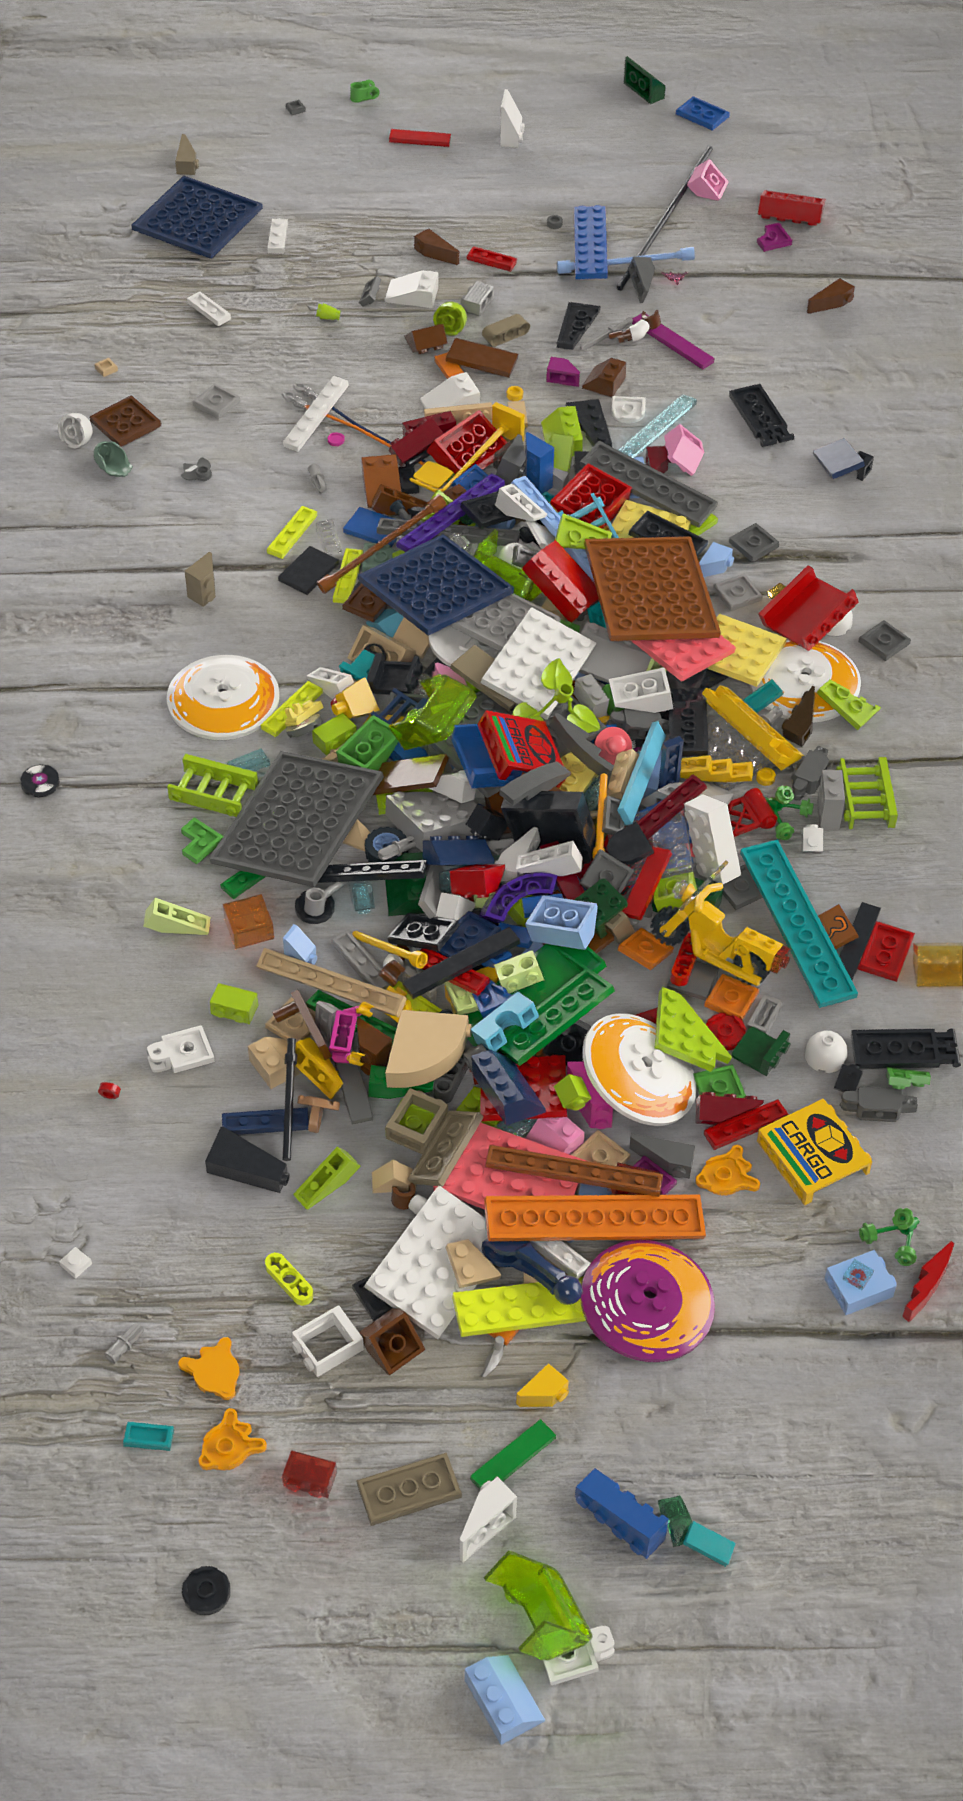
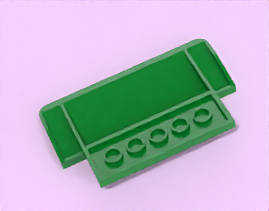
[456,944,615,1066]

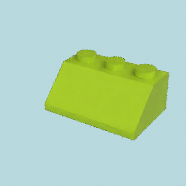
[541,406,583,456]

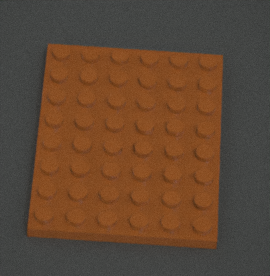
[584,537,721,641]

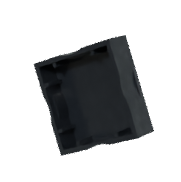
[501,791,596,864]

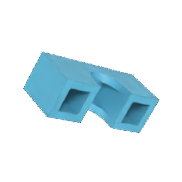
[470,992,539,1052]

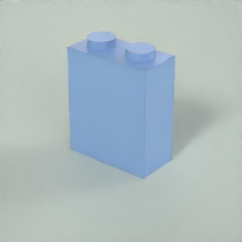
[824,1250,897,1315]

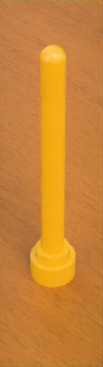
[352,931,428,969]

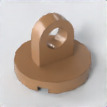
[297,1095,340,1133]

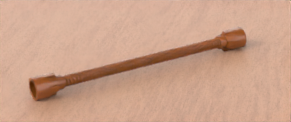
[316,494,447,594]

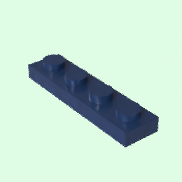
[658,736,684,790]
[222,1107,309,1135]

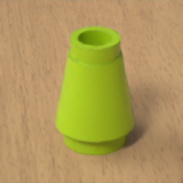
[316,303,341,320]

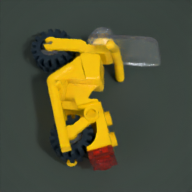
[650,860,790,986]

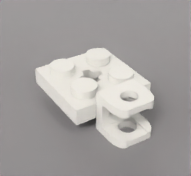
[147,1025,215,1073]
[536,1622,615,1686]

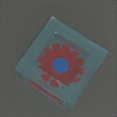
[843,1259,874,1290]

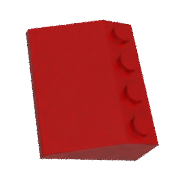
[758,190,826,226]
[426,410,510,475]
[550,463,632,529]
[522,540,599,623]

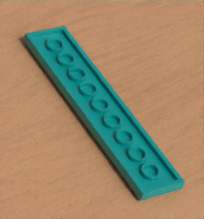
[740,839,858,1008]

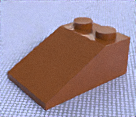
[361,454,401,508]

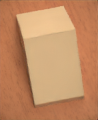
[372,1160,416,1193]

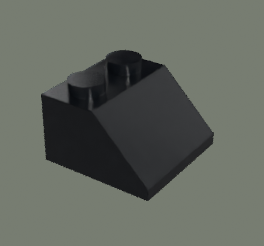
[543,1020,592,1066]

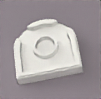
[611,396,646,424]

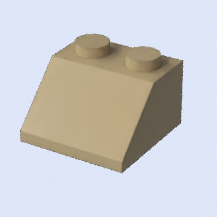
[248,1037,302,1089]

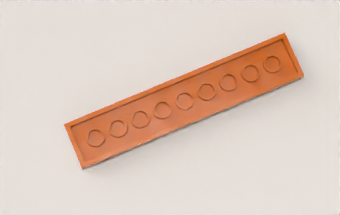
[484,1194,706,1241]

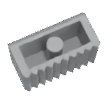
[461,281,494,316]
[573,674,609,718]

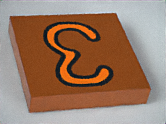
[818,904,859,949]

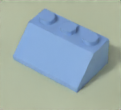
[525,896,598,950]
[465,1655,545,1745]

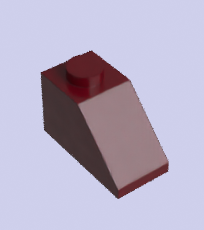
[645,446,671,474]

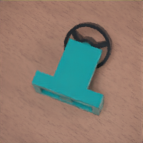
[339,644,386,681]

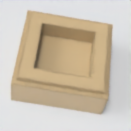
[95,358,118,377]

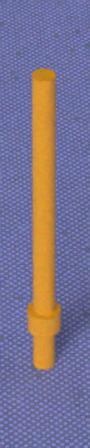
[593,773,608,858]

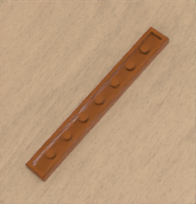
[486,1145,663,1197]

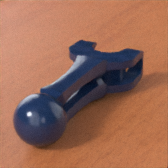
[482,1238,582,1305]

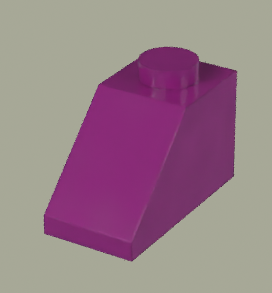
[546,356,580,387]

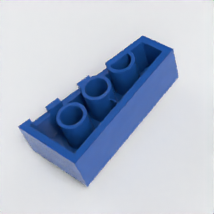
[575,1468,669,1559]

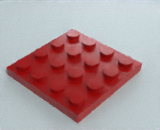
[480,1055,567,1122]

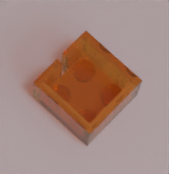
[223,894,274,949]

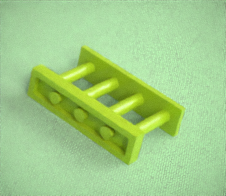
[167,754,258,817]
[836,757,898,829]

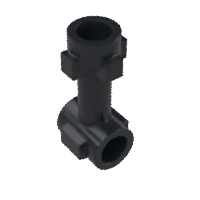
[519,526,540,547]

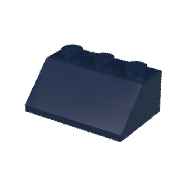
[423,835,494,865]

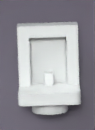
[801,824,823,852]

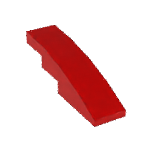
[902,1241,955,1322]

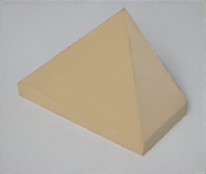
[343,819,370,851]

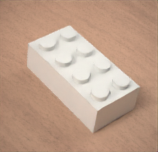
[684,795,741,884]

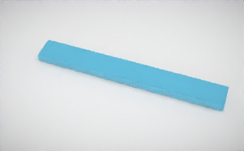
[617,721,666,826]

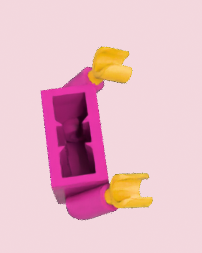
[329,1001,374,1066]

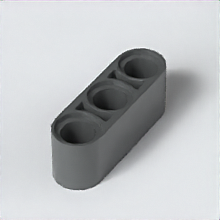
[434,1049,468,1104]

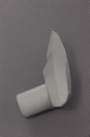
[481,1336,504,1378]

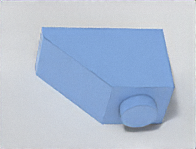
[699,542,734,577]
[283,924,317,965]

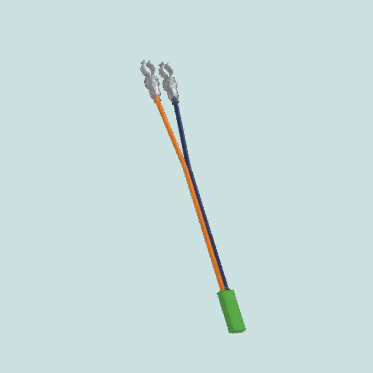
[282,382,455,485]

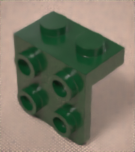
[574,878,628,939]
[732,1027,791,1077]

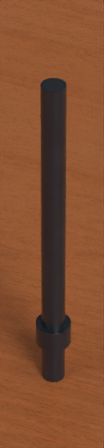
[282,1038,297,1161]

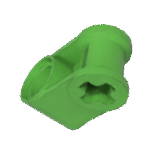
[350,80,380,103]

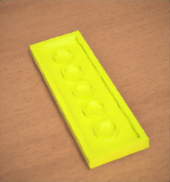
[452,1277,586,1337]

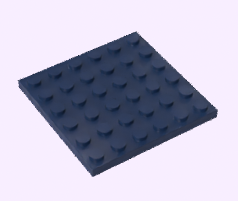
[131,175,263,259]
[358,534,514,636]

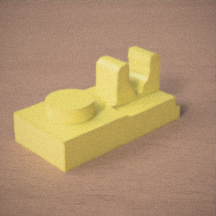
[285,700,324,726]

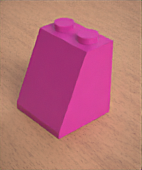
[567,1062,613,1129]

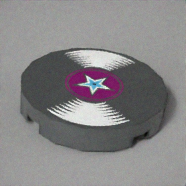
[285,714,323,738]

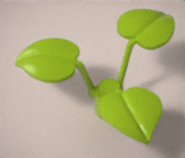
[512,658,600,733]

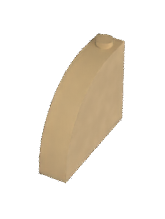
[386,1010,472,1088]

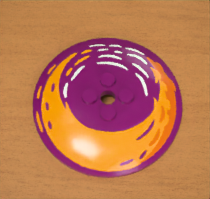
[580,1240,715,1362]

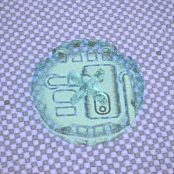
[584,775,600,811]

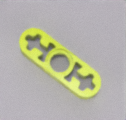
[265,1252,313,1306]

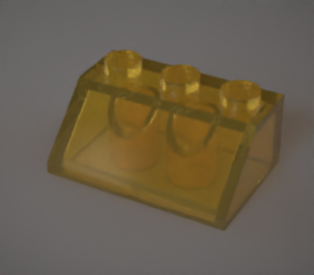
[913,943,963,987]

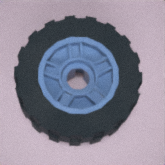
[365,827,408,863]

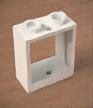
[291,1305,364,1377]

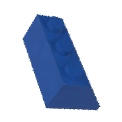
[525,432,554,495]

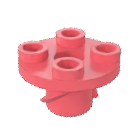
[594,727,632,765]

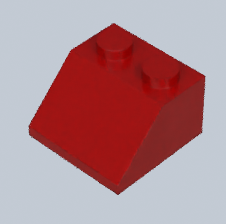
[450,864,505,898]

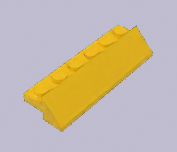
[702,685,804,770]

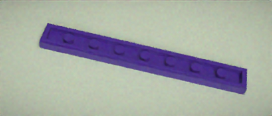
[396,473,505,552]

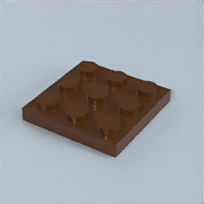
[89,395,161,447]

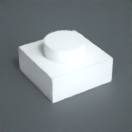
[59,1247,92,1279]

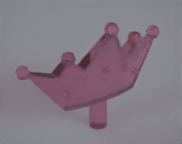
[661,271,687,285]

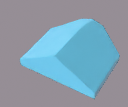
[366,609,404,638]

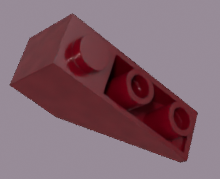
[695,1092,764,1125]

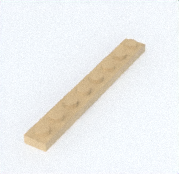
[256,948,407,1018]

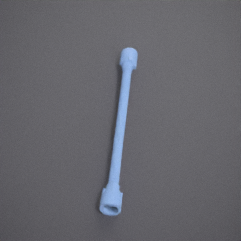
[557,247,695,274]

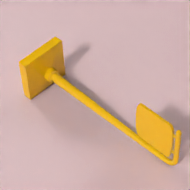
[410,402,525,492]

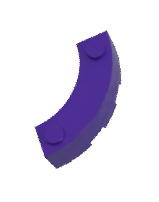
[480,873,557,923]

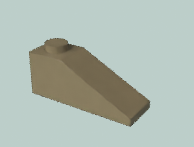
[175,134,199,175]

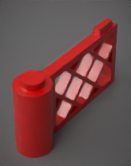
[728,788,778,837]

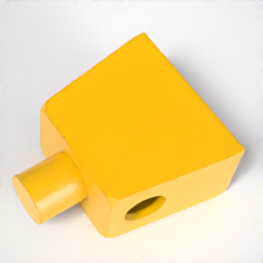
[331,677,380,719]

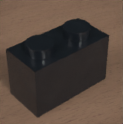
[465,804,508,841]

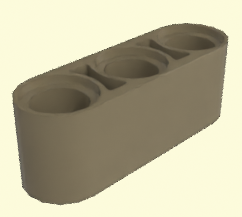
[482,314,530,347]

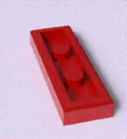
[467,246,517,272]

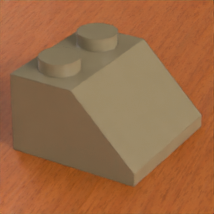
[184,552,216,607]

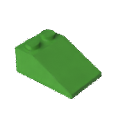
[336,715,403,771]

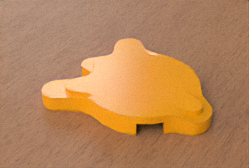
[695,1145,760,1196]
[178,1337,240,1400]
[198,1408,267,1471]

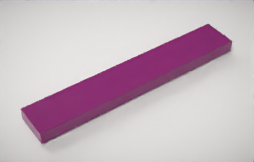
[632,314,715,370]

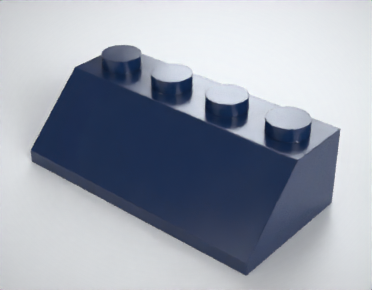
[471,1049,546,1125]

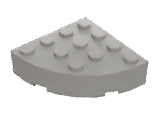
[386,792,482,852]

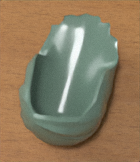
[93,441,133,477]

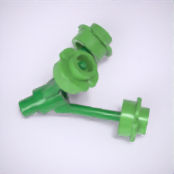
[765,785,814,840]
[859,1208,920,1266]

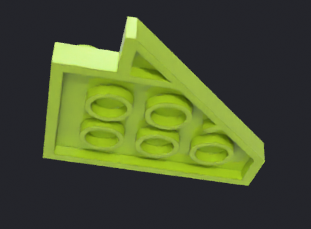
[655,987,732,1072]

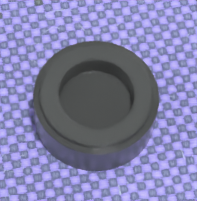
[547,215,563,229]

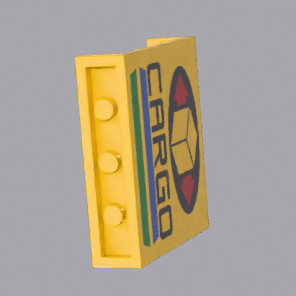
[757,1098,872,1206]

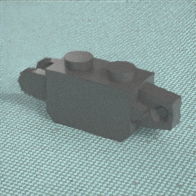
[606,709,669,740]
[791,746,829,801]
[840,1086,918,1122]

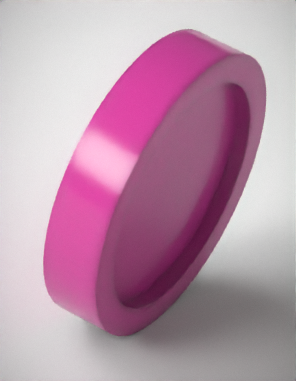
[328,432,345,446]

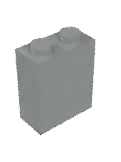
[817,770,845,831]

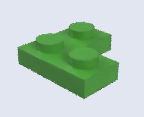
[181,817,223,864]
[886,1067,931,1089]

